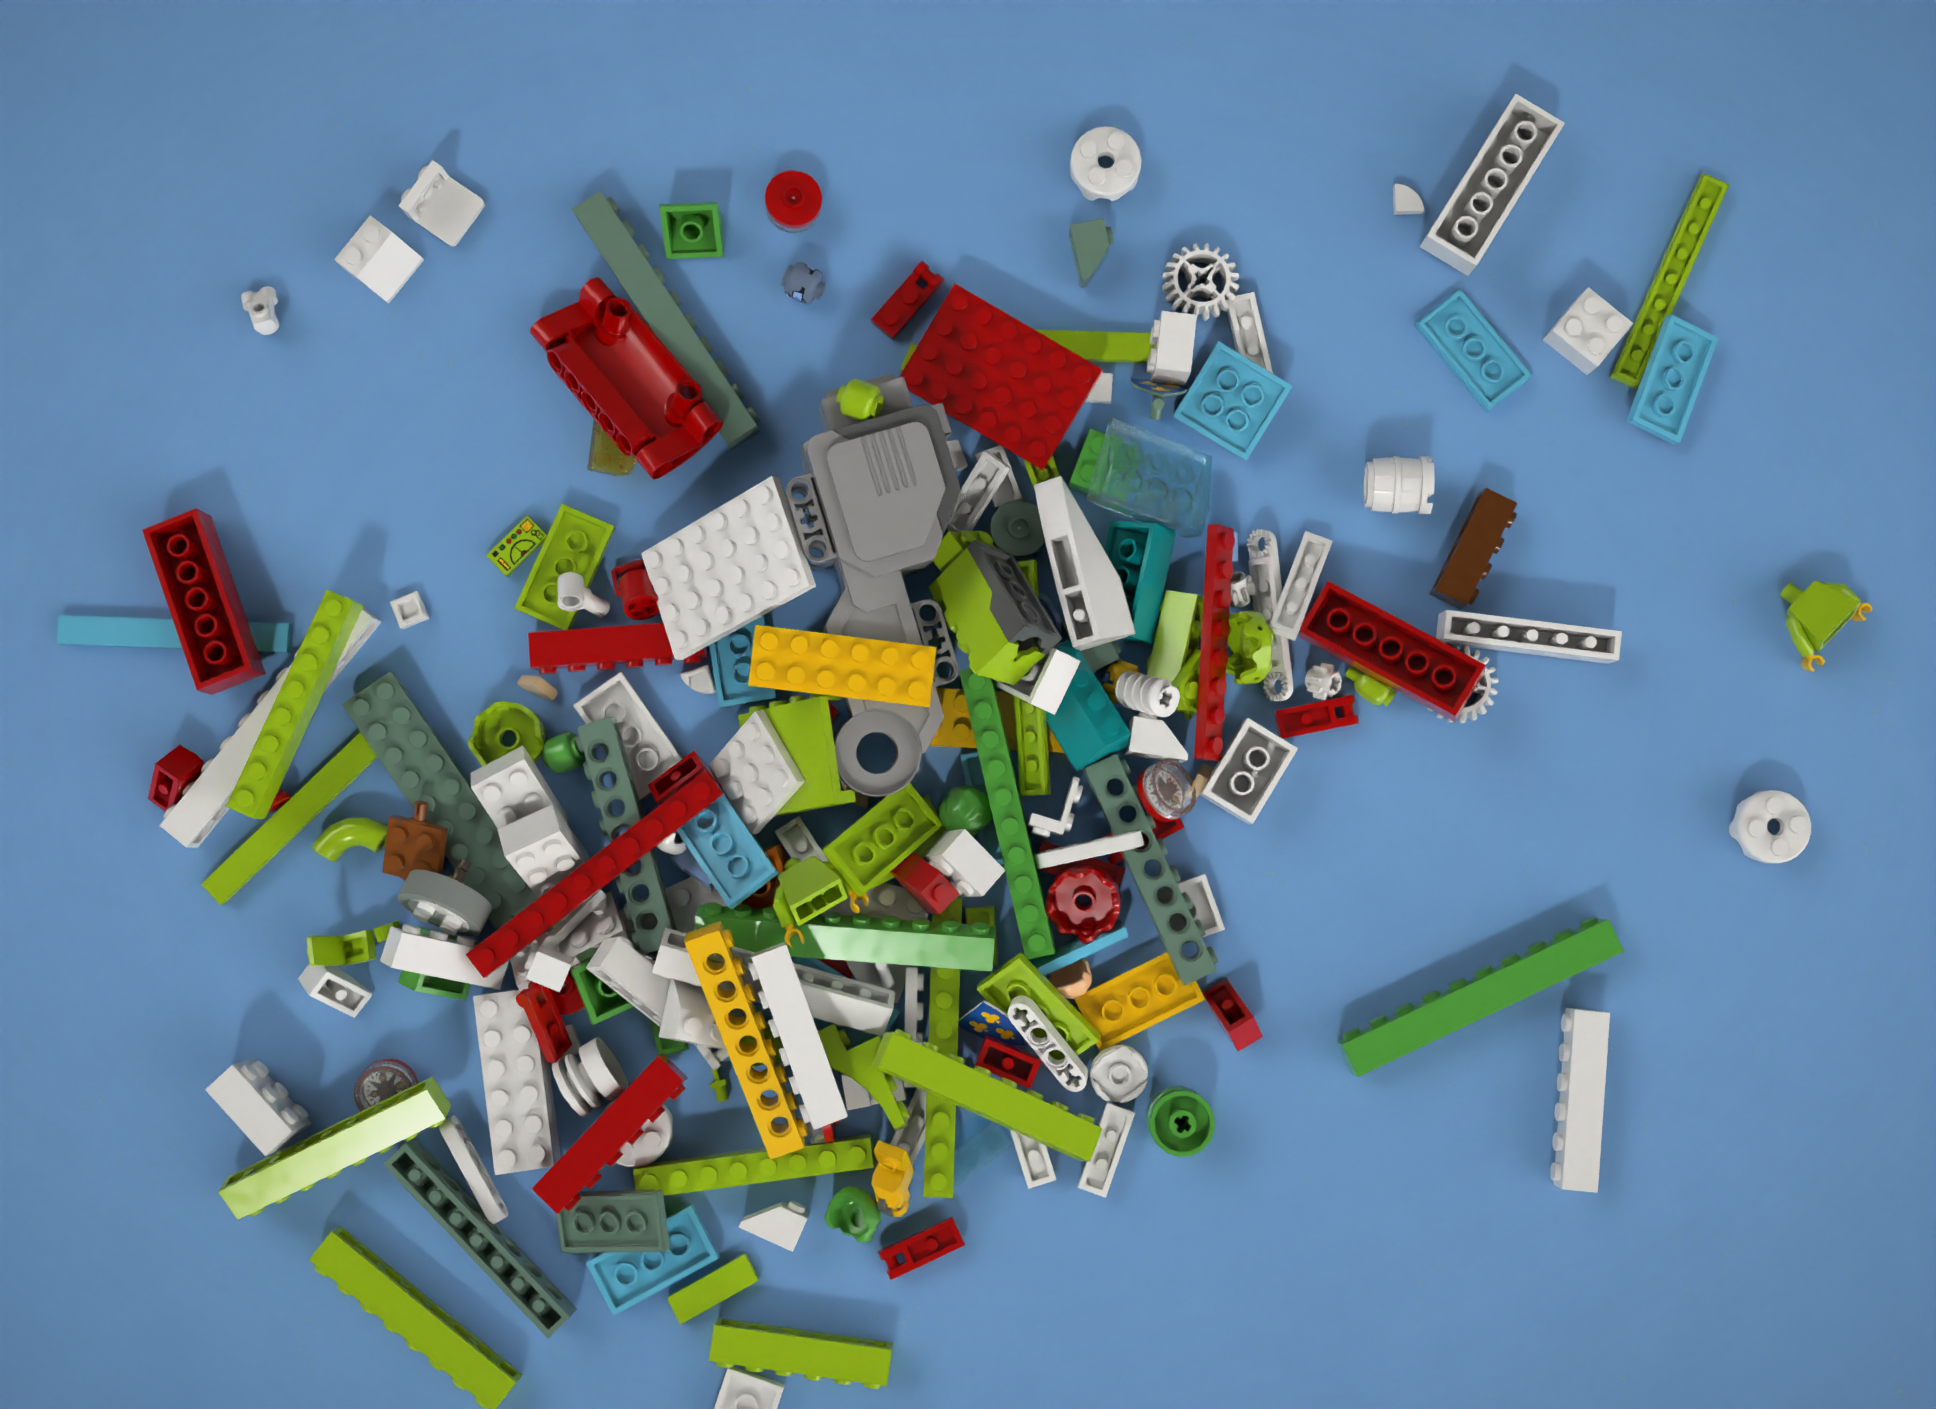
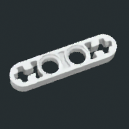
[1033,830,1144,869]
[1007,996,1089,1092]
[439,1115,508,1224]

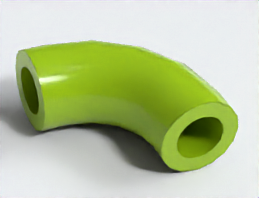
[311,817,388,862]

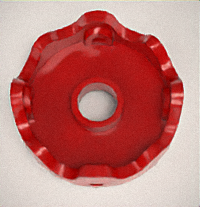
[1046,865,1121,943]

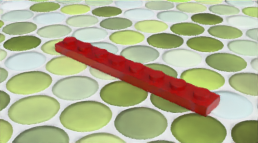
[1194,524,1235,761]

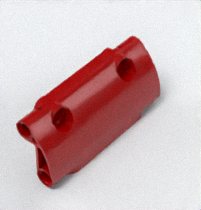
[530,277,724,480]

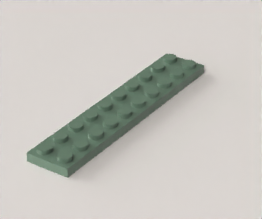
[342,671,538,930]

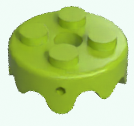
[1226,611,1274,684]
[468,701,546,766]

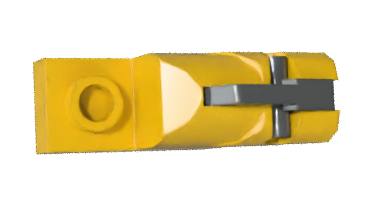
[871,1140,915,1217]

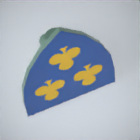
[1130,378,1188,420]

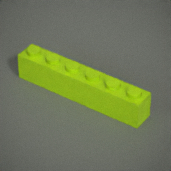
[709,1318,893,1389]

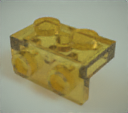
[587,420,636,477]

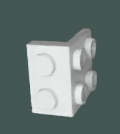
[399,160,485,247]
[1027,776,1083,838]

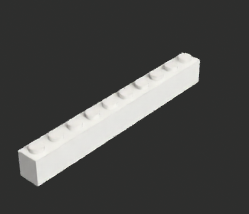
[159,597,382,848]

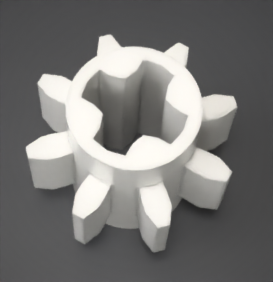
[1230,571,1256,607]
[1305,663,1342,700]

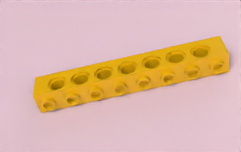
[684,921,808,1160]

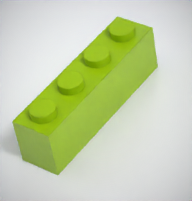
[1147,590,1203,713]

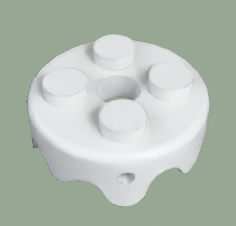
[1070,126,1142,201]
[1729,790,1811,864]
[601,1096,673,1168]

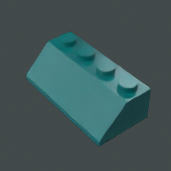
[1105,521,1176,644]
[1046,639,1131,772]

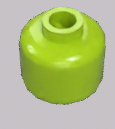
[836,378,884,422]

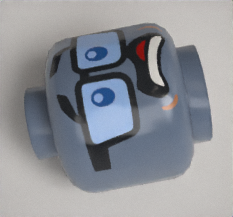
[781,262,826,305]

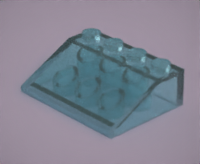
[1086,417,1212,538]

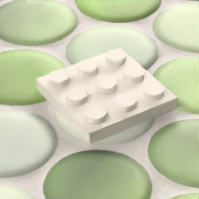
[709,710,806,834]

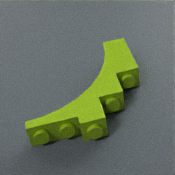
[741,1022,910,1131]

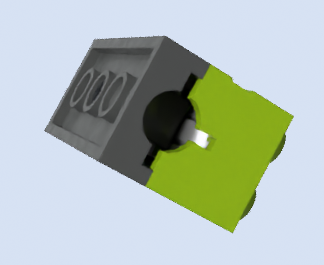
[928,539,1062,685]

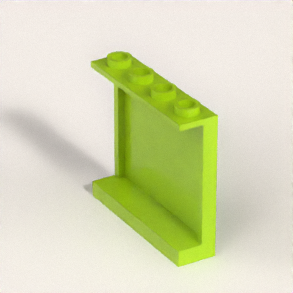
[738,693,856,817]

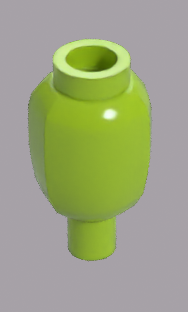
[1345,666,1397,706]

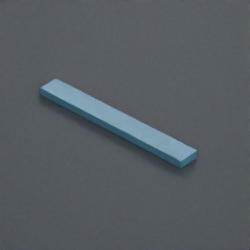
[56,615,292,653]

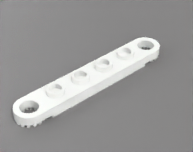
[1247,529,1293,701]

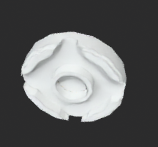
[1089,1045,1148,1103]

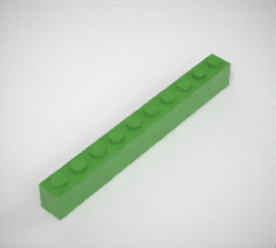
[959,668,1056,960]
[695,902,995,972]
[1337,916,1624,1077]

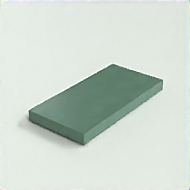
[556,1189,670,1253]

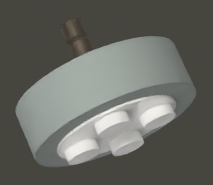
[397,859,492,936]

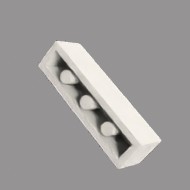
[380,924,509,990]
[586,936,670,1027]

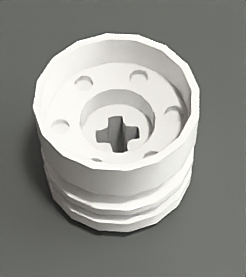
[552,1037,628,1117]

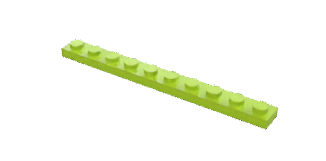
[923,898,962,1198]

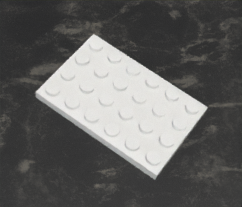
[641,476,816,660]

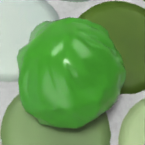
[938,785,993,837]
[824,1186,881,1243]

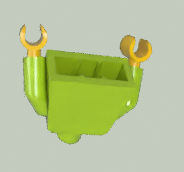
[1780,581,1872,672]
[773,856,868,949]

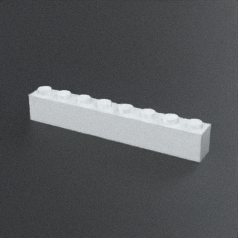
[652,927,895,1036]

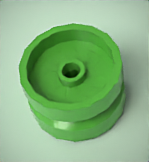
[1146,1086,1215,1157]

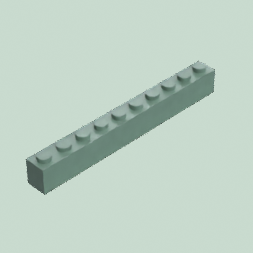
[572,191,760,450]

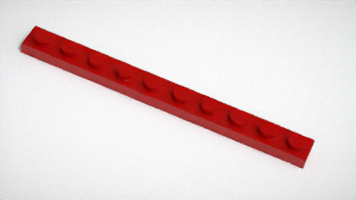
[466,771,724,978]

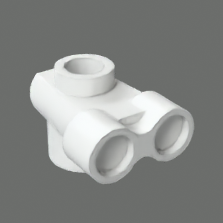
[241,286,280,335]

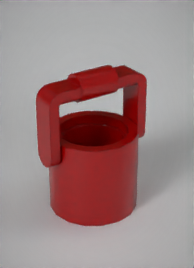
[611,559,660,620]

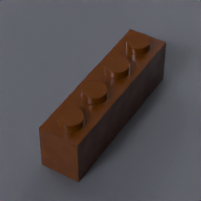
[1429,488,1517,609]

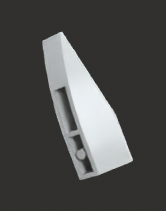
[1034,476,1136,651]

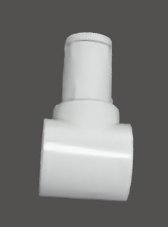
[557,572,610,618]

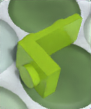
[306,930,377,966]

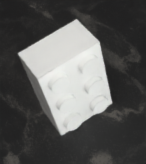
[1199,718,1298,825]
[470,746,568,829]
[497,804,589,898]
[205,1059,312,1156]

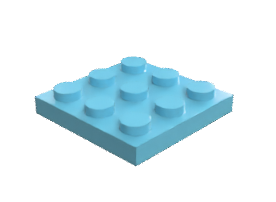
[1173,341,1293,461]

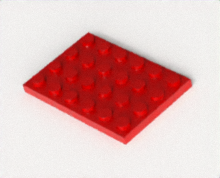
[899,283,1103,471]

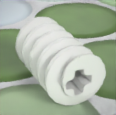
[1115,671,1180,717]

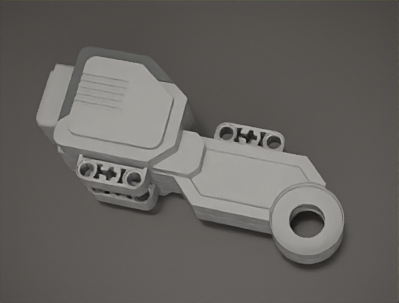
[785,374,961,797]

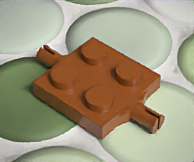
[382,801,448,881]

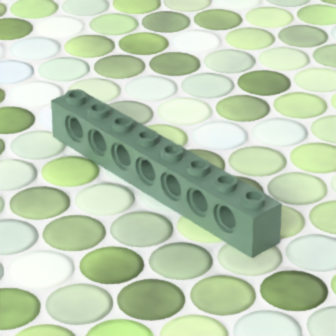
[575,717,677,954]
[1083,754,1218,985]
[383,1138,577,1338]

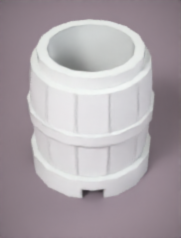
[1363,456,1435,514]

